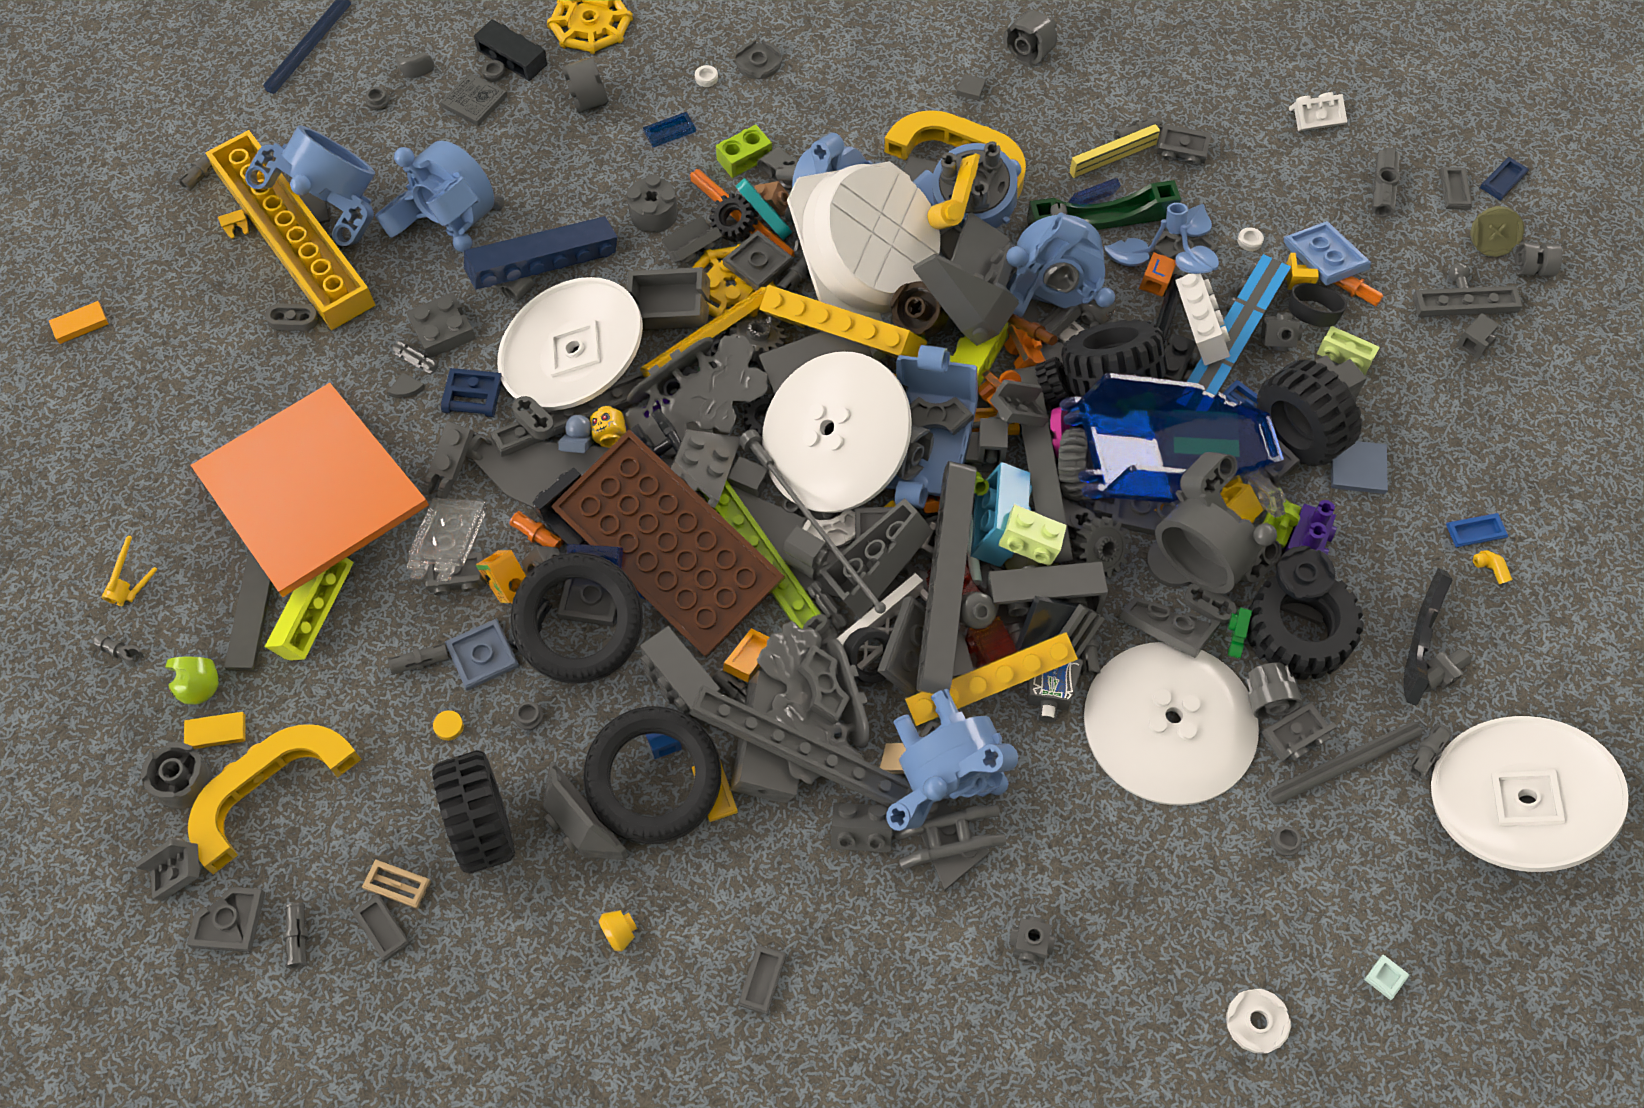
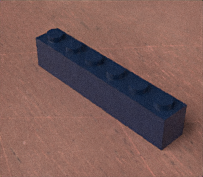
[464,216,618,290]

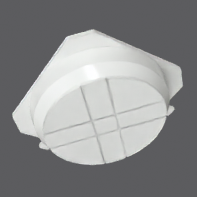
[787,161,940,322]

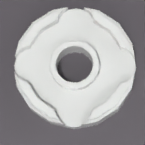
[1226,989,1291,1053]

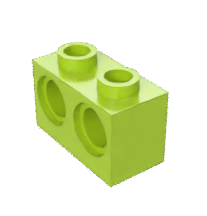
[716,125,772,178]

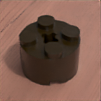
[890,281,949,338]

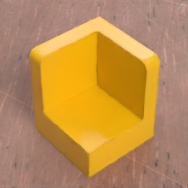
[1286,253,1319,290]

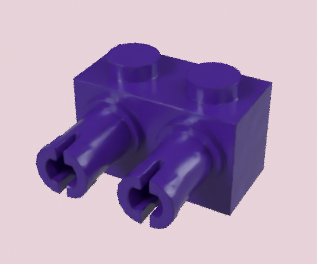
[1284,500,1337,555]

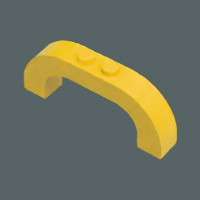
[884,111,1026,199]
[188,725,362,874]

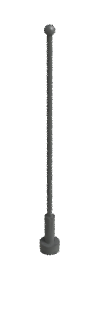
[739,429,886,614]

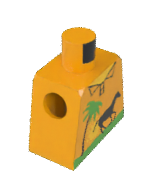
[475,550,526,603]

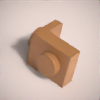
[754,181,789,215]

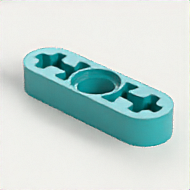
[736,178,793,240]

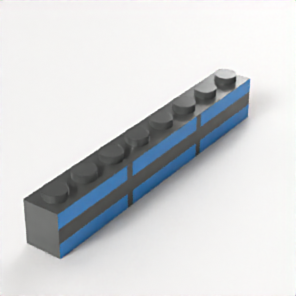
[1170,254,1291,410]

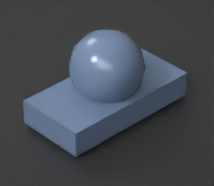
[558,415,595,453]

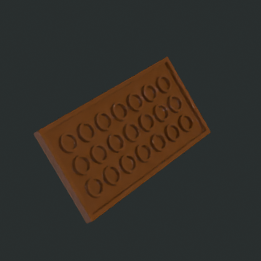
[551,430,785,658]

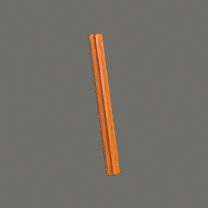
[690,169,795,257]

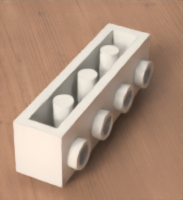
[1175,273,1230,366]

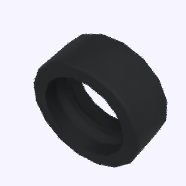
[843,627,890,684]

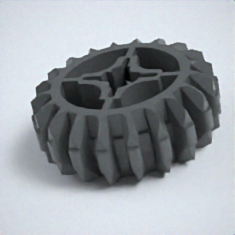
[1058,428,1098,501]

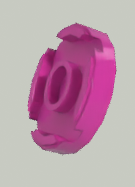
[1050,407,1070,459]

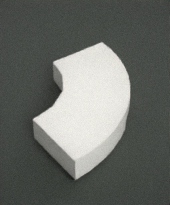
[802,510,855,549]

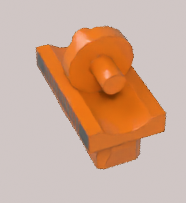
[1004,324,1046,369]
[978,369,1021,413]

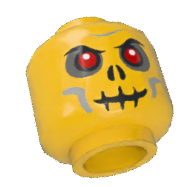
[590,406,626,448]

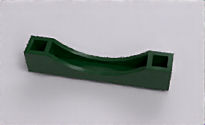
[1027,180,1181,230]

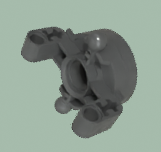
[1155,452,1281,594]

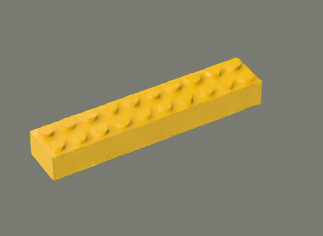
[206,130,376,331]

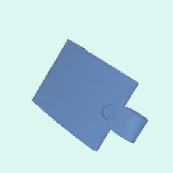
[885,345,978,509]

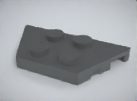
[671,429,740,508]

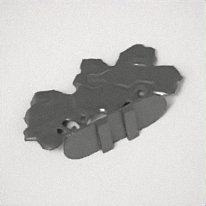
[624,335,768,457]
[757,621,869,784]

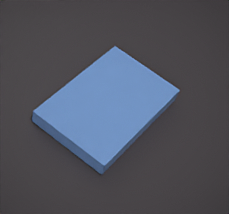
[1284,221,1371,285]

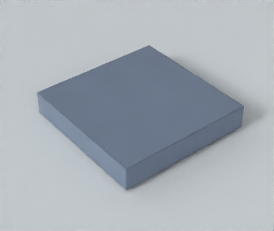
[1331,441,1388,494]
[445,618,519,690]

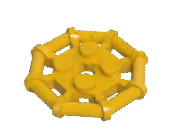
[547,0,633,54]
[692,244,776,318]

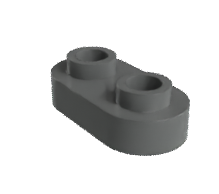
[265,303,319,331]

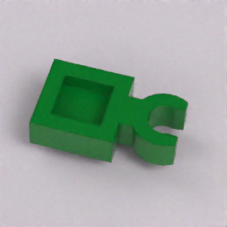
[1228,608,1252,659]

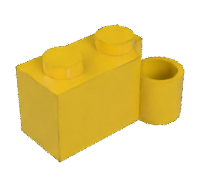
[1220,476,1263,523]

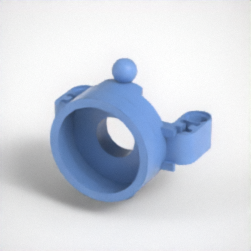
[245,125,376,246]
[375,141,494,252]

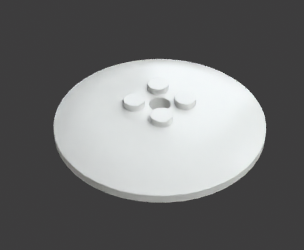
[497,277,643,410]
[762,352,912,513]
[1084,642,1259,805]
[1431,716,1628,872]

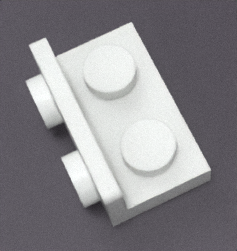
[1289,92,1347,132]

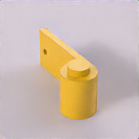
[927,153,980,230]

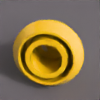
[599,910,638,952]

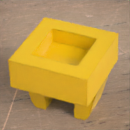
[218,209,249,239]

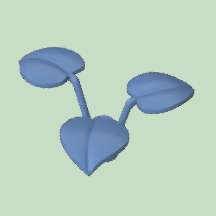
[1104,203,1219,274]

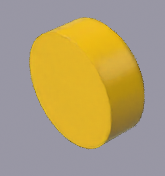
[433,711,464,741]

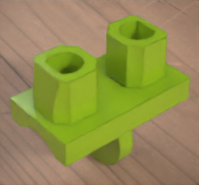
[1263,493,1301,548]

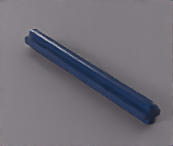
[263,0,351,94]

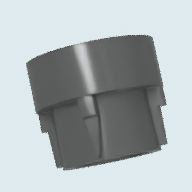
[1247,663,1303,719]

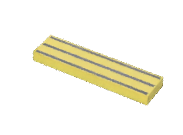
[1069,124,1160,178]

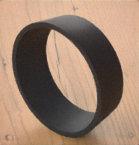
[1288,283,1347,327]

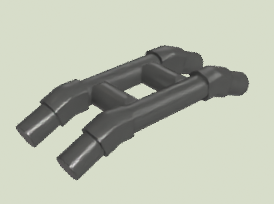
[894,805,1006,870]

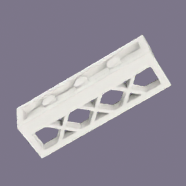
[836,573,928,670]

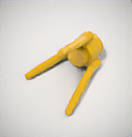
[101,536,157,606]

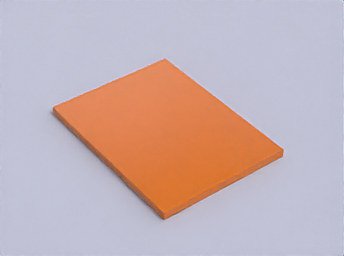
[191,383,429,598]

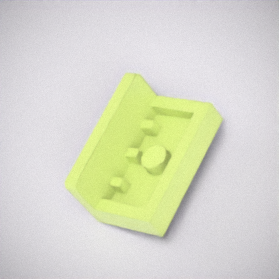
[1317,326,1380,375]
[999,504,1067,566]

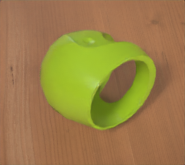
[165,657,219,705]

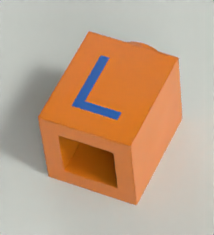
[1139,252,1176,297]

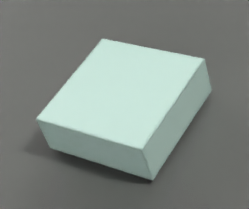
[1364,955,1409,1000]

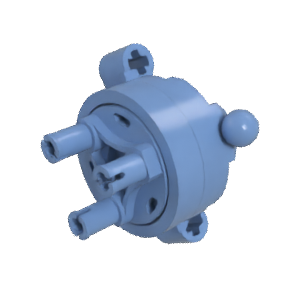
[886,689,1018,831]

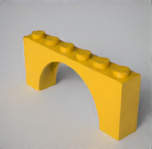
[759,285,927,359]

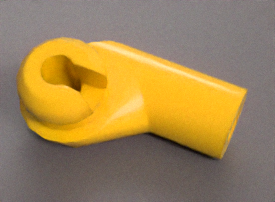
[1473,550,1513,584]

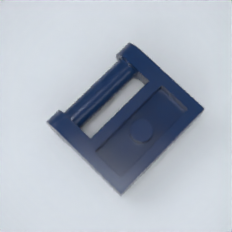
[441,368,502,418]

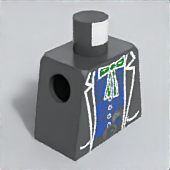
[1026,659,1083,723]

